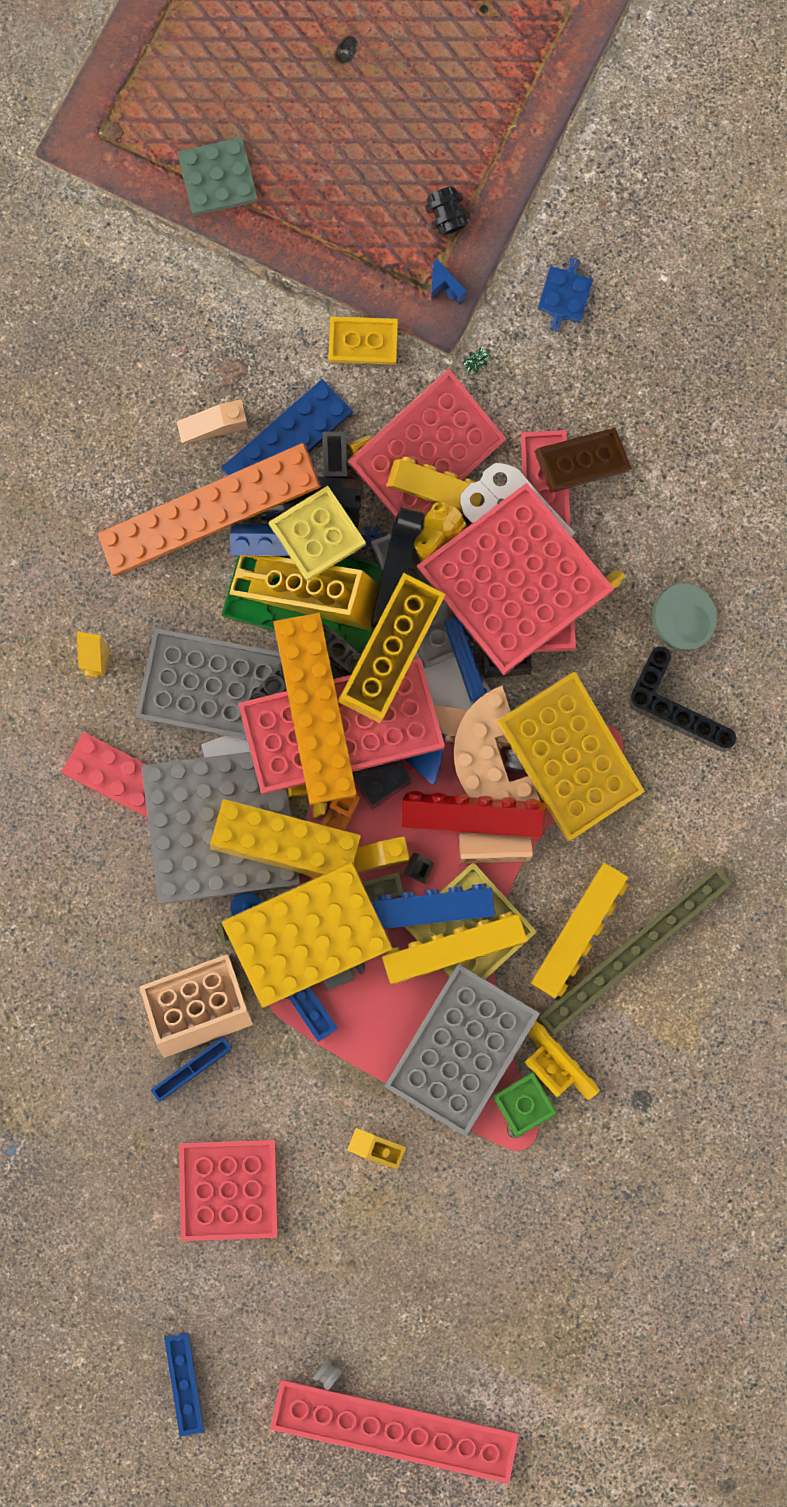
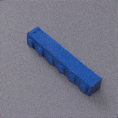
[444,617,488,705]
[151,1037,233,1102]

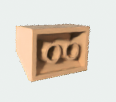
[459,832,533,864]

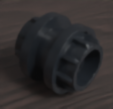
[425,187,470,236]

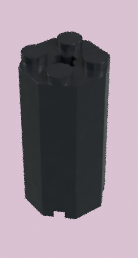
[262,476,362,529]

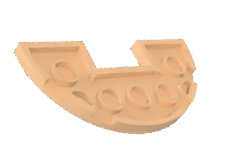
[454,686,546,820]

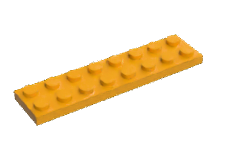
[273,613,357,805]

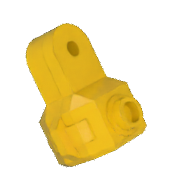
[414,502,467,561]

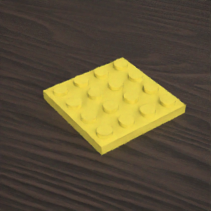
[404,862,537,979]

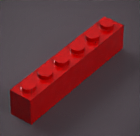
[402,791,546,838]

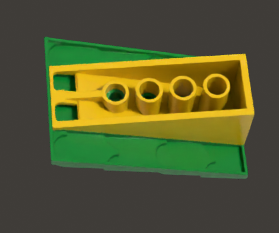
[221,555,382,654]

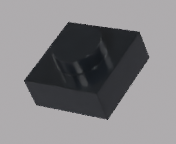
[404,852,434,884]

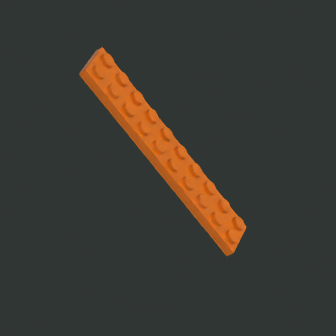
[98,443,321,576]

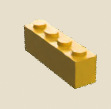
[386,457,482,513]

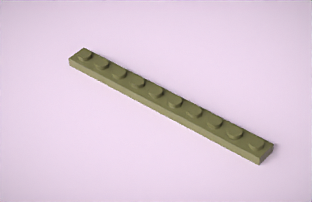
[538,866,732,1036]

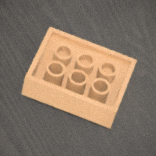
[139,954,253,1058]

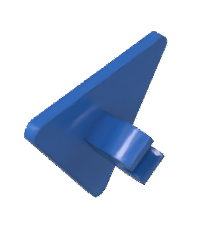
[405,733,446,784]

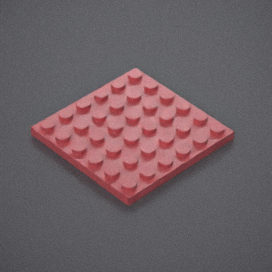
[417,483,614,675]

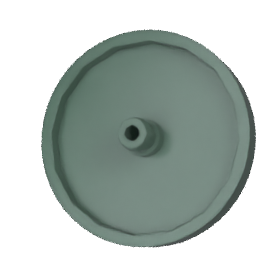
[652,583,717,651]

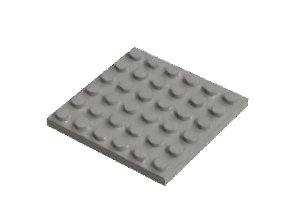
[141,752,300,905]

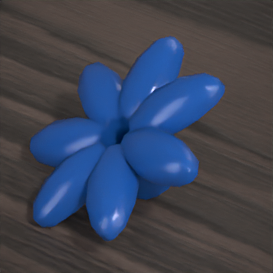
[361,525,387,554]

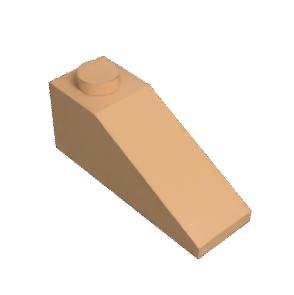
[177,400,248,444]

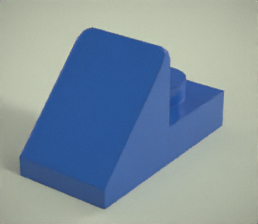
[431,259,467,305]

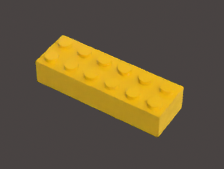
[338,573,446,723]
[210,799,361,877]

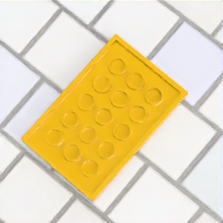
[496,672,645,841]
[222,862,392,1008]

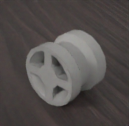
[504,749,526,772]
[313,1359,342,1391]

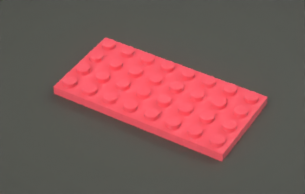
[238,658,445,795]

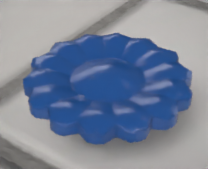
[230,892,261,916]

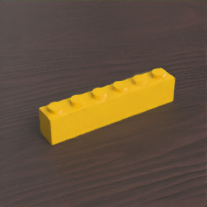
[529,863,629,999]
[382,912,527,985]

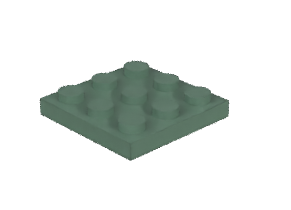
[177,137,258,217]

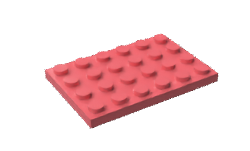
[347,369,506,518]

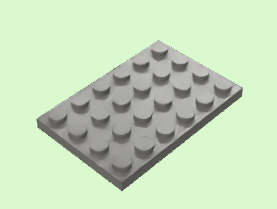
[135,628,281,740]
[384,964,540,1137]

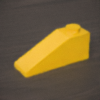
[77,631,110,678]
[353,836,409,873]

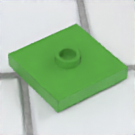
[492,1072,558,1138]

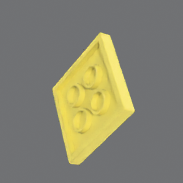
[269,486,366,582]

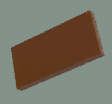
[534,428,632,493]

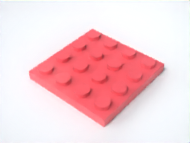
[179,1140,278,1241]

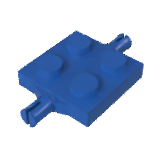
[537,258,593,332]

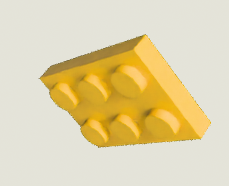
[328,316,398,365]

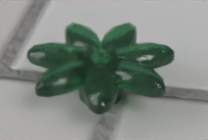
[463,348,489,373]

